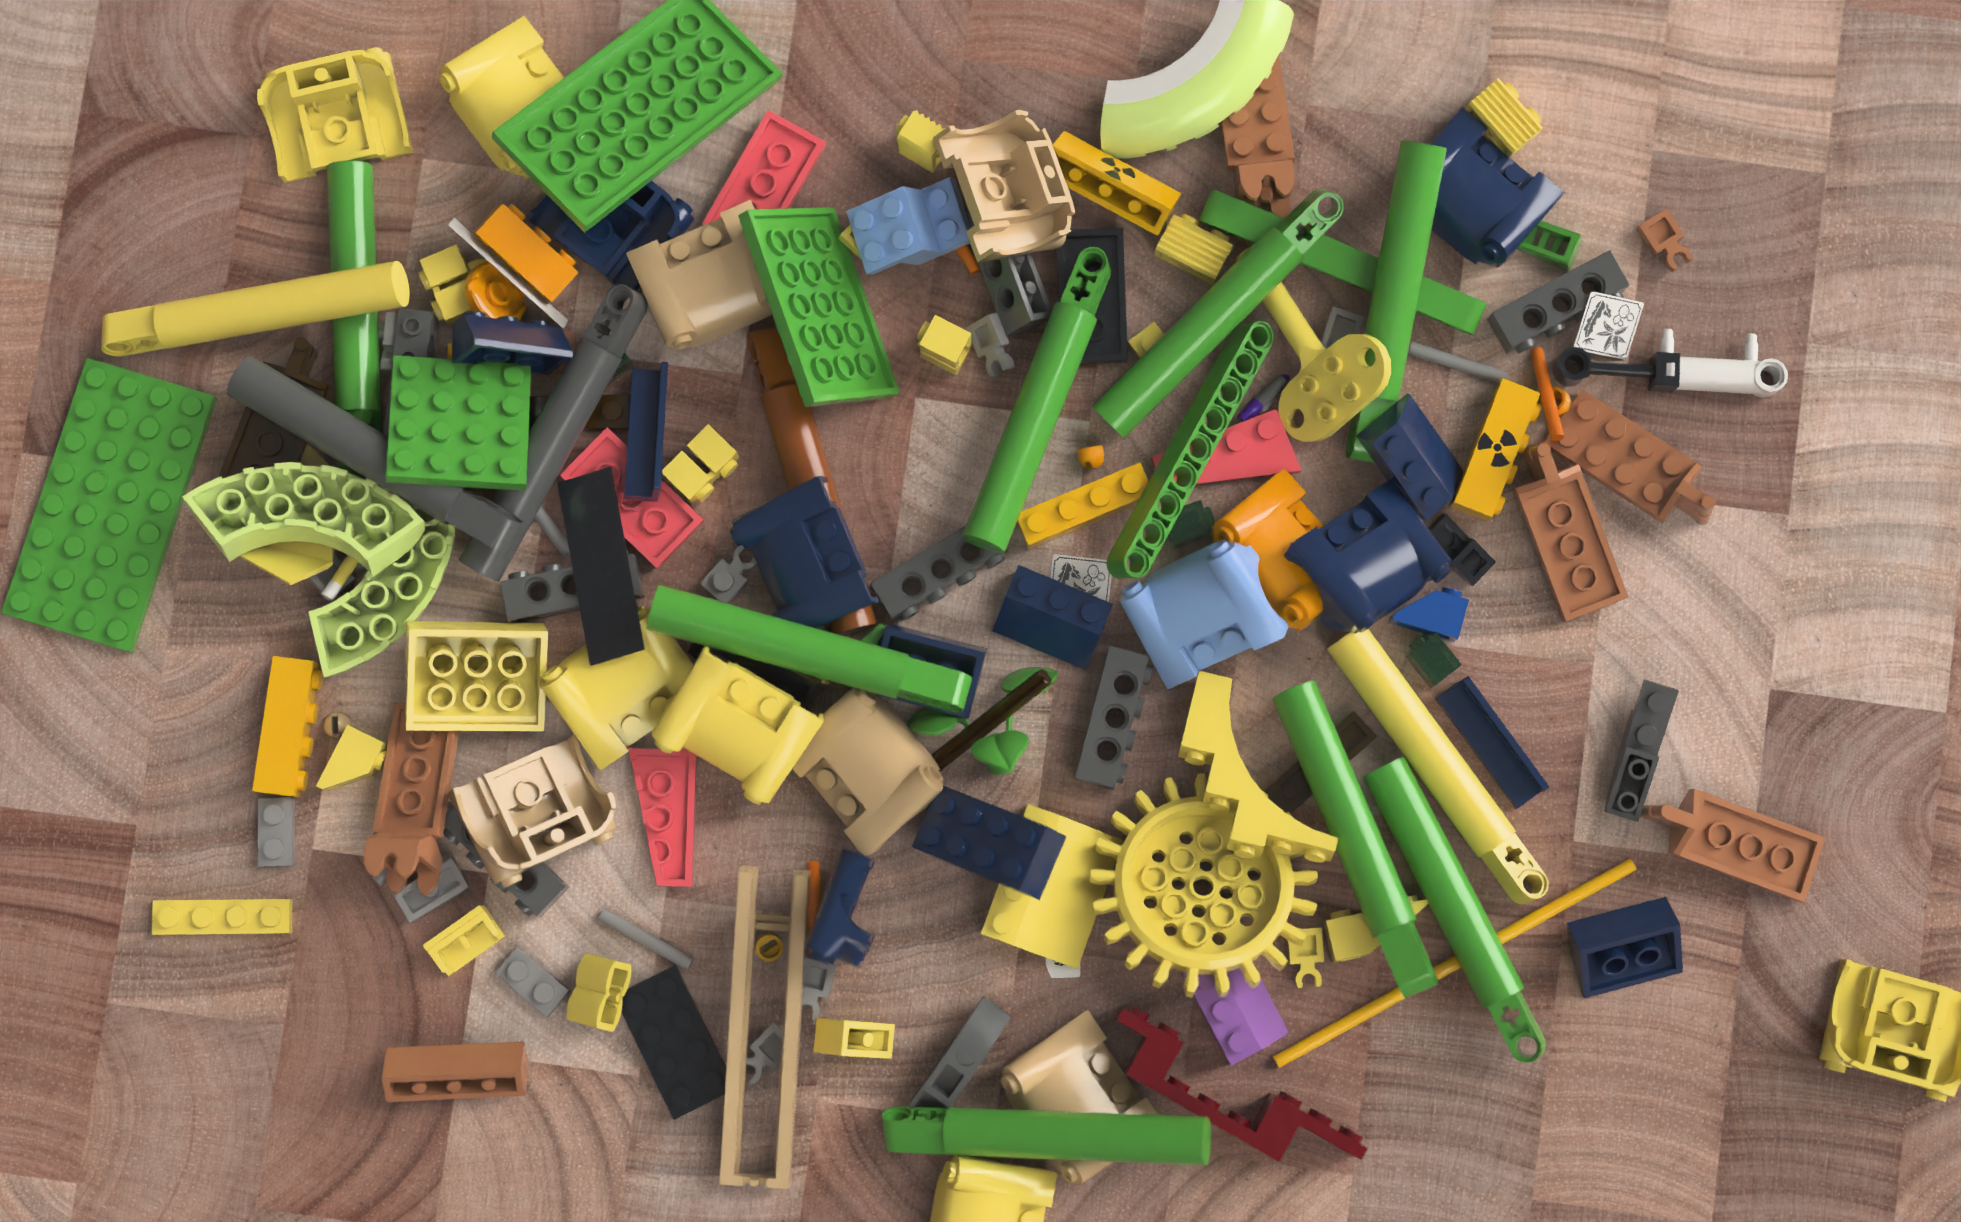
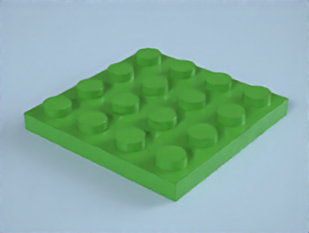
[386,355,531,491]

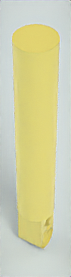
[101,261,410,356]
[1327,629,1549,904]

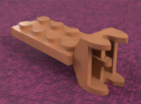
[1220,55,1295,218]
[364,702,460,896]

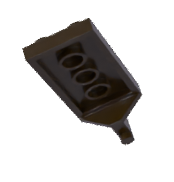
[218,337,329,479]

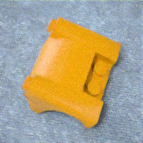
[1210,468,1323,632]

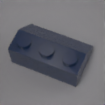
[452,312,573,375]
[1356,393,1464,520]
[992,565,1113,670]
[876,623,988,719]
[1567,897,1683,998]

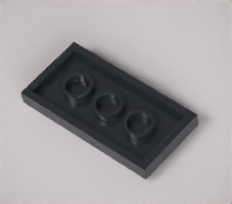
[1057,228,1128,364]
[621,965,726,1120]

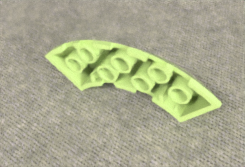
[309,489,455,678]

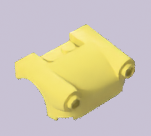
[439,16,564,179]
[257,48,414,183]
[540,606,694,771]
[652,646,824,805]
[1819,959,1961,1102]
[930,1155,1058,1222]

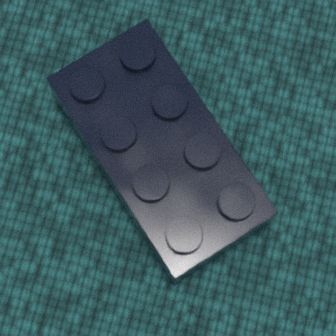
[912,786,1067,901]

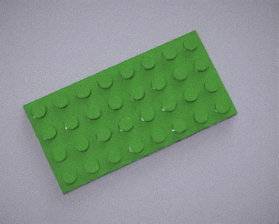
[492,0,783,233]
[1,358,217,653]

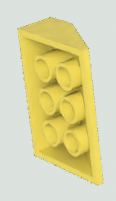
[405,621,548,731]
[981,804,1123,969]

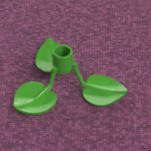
[907,667,1058,775]

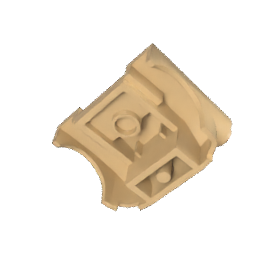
[933,110,1075,263]
[626,200,772,351]
[792,687,943,857]
[447,735,617,888]
[1001,1010,1158,1185]

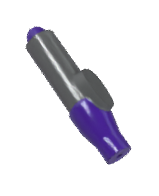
[1237,374,1289,422]

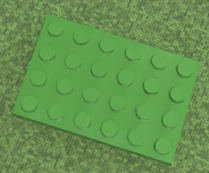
[738,207,900,407]

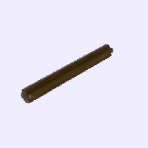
[932,669,1052,771]

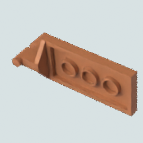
[1544,389,1716,525]
[1513,443,1629,622]
[1640,789,1825,903]

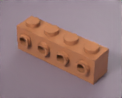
[381,1041,528,1102]

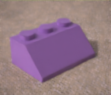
[1180,968,1289,1066]

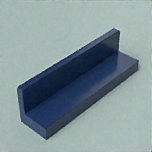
[624,362,668,502]
[1435,676,1549,809]

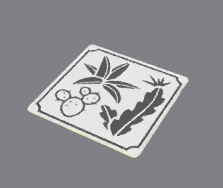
[1574,291,1644,360]
[1050,554,1112,602]

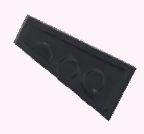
[688,642,822,712]

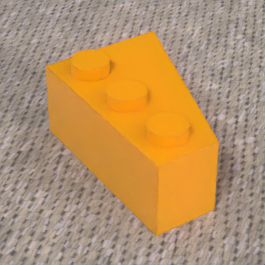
[472,203,579,302]

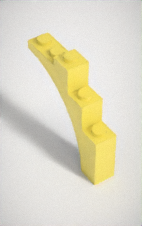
[1178,671,1338,863]

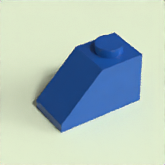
[1388,587,1469,642]

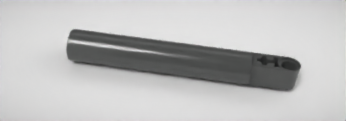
[459,284,648,582]
[227,356,523,553]

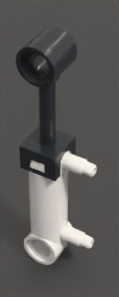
[1552,329,1788,398]

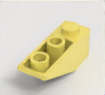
[1323,895,1428,964]

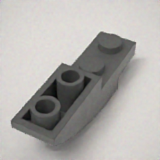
[1604,679,1679,822]
[906,996,1011,1108]

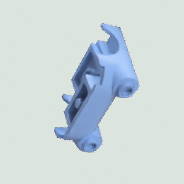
[1119,540,1289,690]

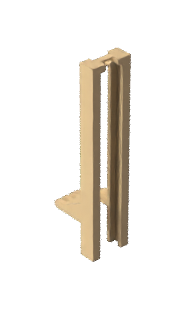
[719,866,811,1190]

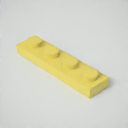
[152,899,292,935]

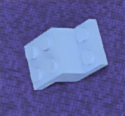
[846,177,971,275]

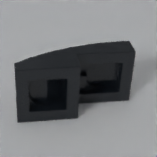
[1428,513,1496,586]

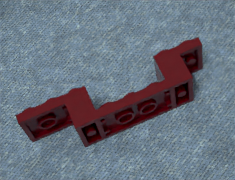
[1114,1005,1368,1162]

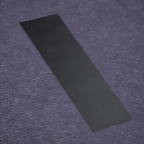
[558,467,645,666]

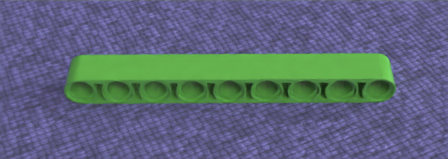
[1198,189,1487,335]
[1107,321,1274,579]

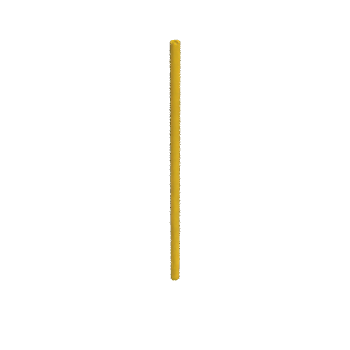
[1272,858,1637,1068]

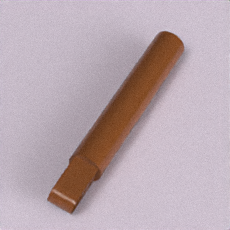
[747,326,877,636]

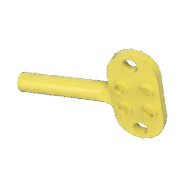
[1236,247,1391,442]

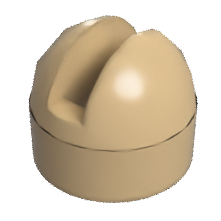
[324,712,353,740]

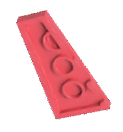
[1151,409,1301,486]
[628,748,697,887]

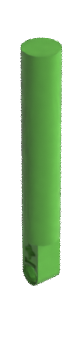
[1346,140,1447,463]
[327,161,382,478]
[1092,188,1344,439]
[962,247,1111,554]
[646,584,972,713]
[1272,681,1438,998]
[1363,757,1546,1063]
[882,1106,1211,1165]

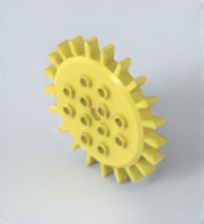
[1089,773,1318,998]

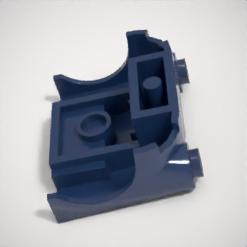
[1430,107,1565,267]
[526,181,694,294]
[730,476,879,631]
[1284,479,1452,634]
[805,847,875,968]

